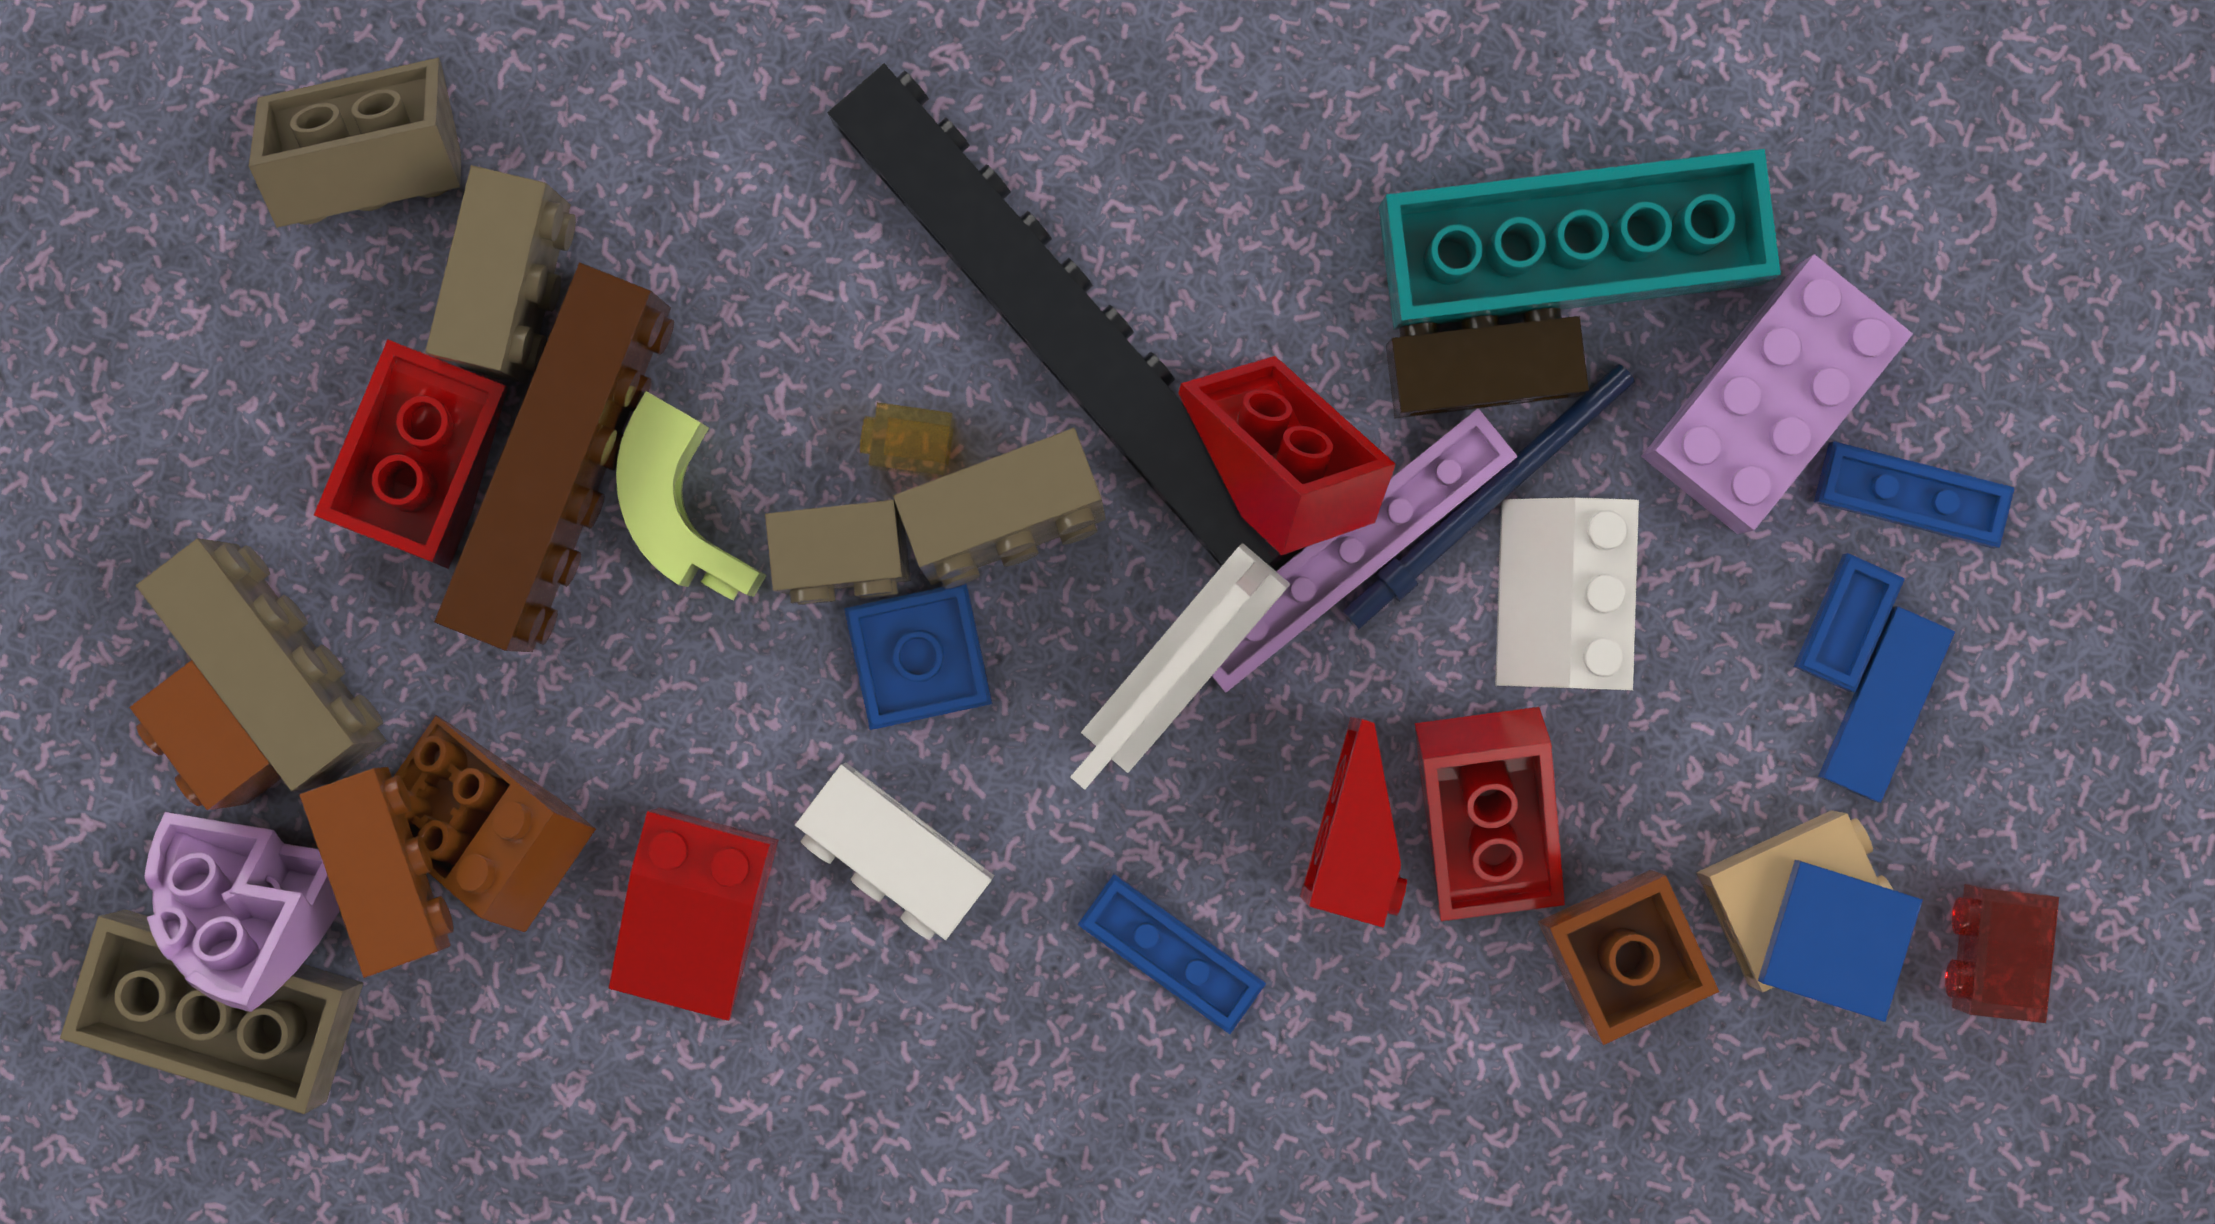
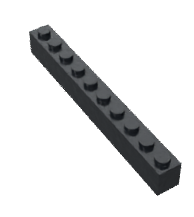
[827,63,1280,567]

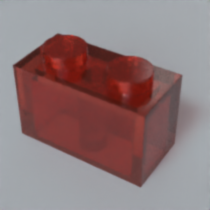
[1945,884,2059,1023]

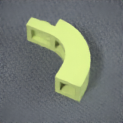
[616,391,766,600]

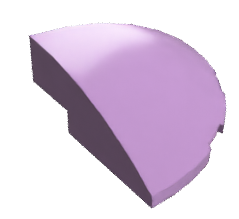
[144,812,340,1012]

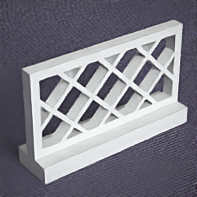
[1071,543,1290,789]

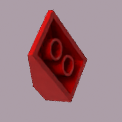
[313,339,508,569]
[1178,356,1396,555]
[1414,707,1565,921]
[1300,717,1407,928]
[608,808,779,1021]

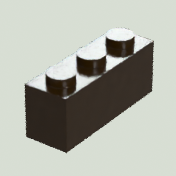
[1386,308,1589,419]

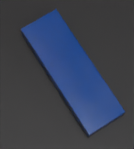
[1814,441,2015,549]
[1818,606,1955,803]
[1078,873,1266,1034]

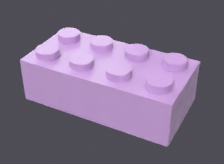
[1641,254,1913,534]

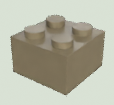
[765,500,911,605]

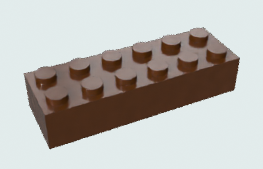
[434,262,674,652]

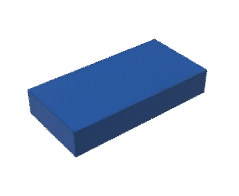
[1793,553,1905,692]

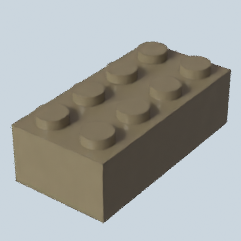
[135,538,387,791]
[60,909,363,1114]

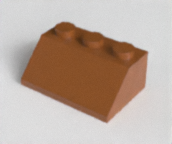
[299,767,454,978]

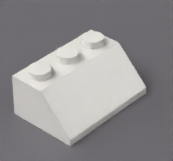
[1495,498,1639,690]

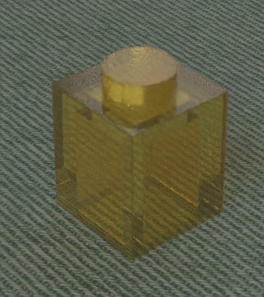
[860,402,956,478]

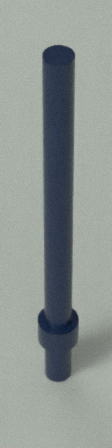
[1342,364,1635,630]

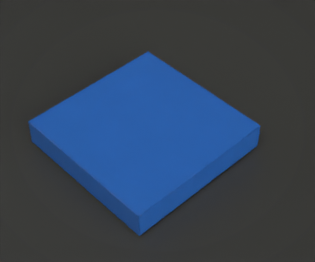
[844,583,993,730]
[1758,860,1923,1022]

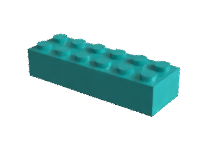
[1378,149,1781,330]

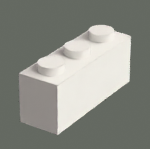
[795,763,994,940]

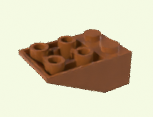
[394,715,596,932]

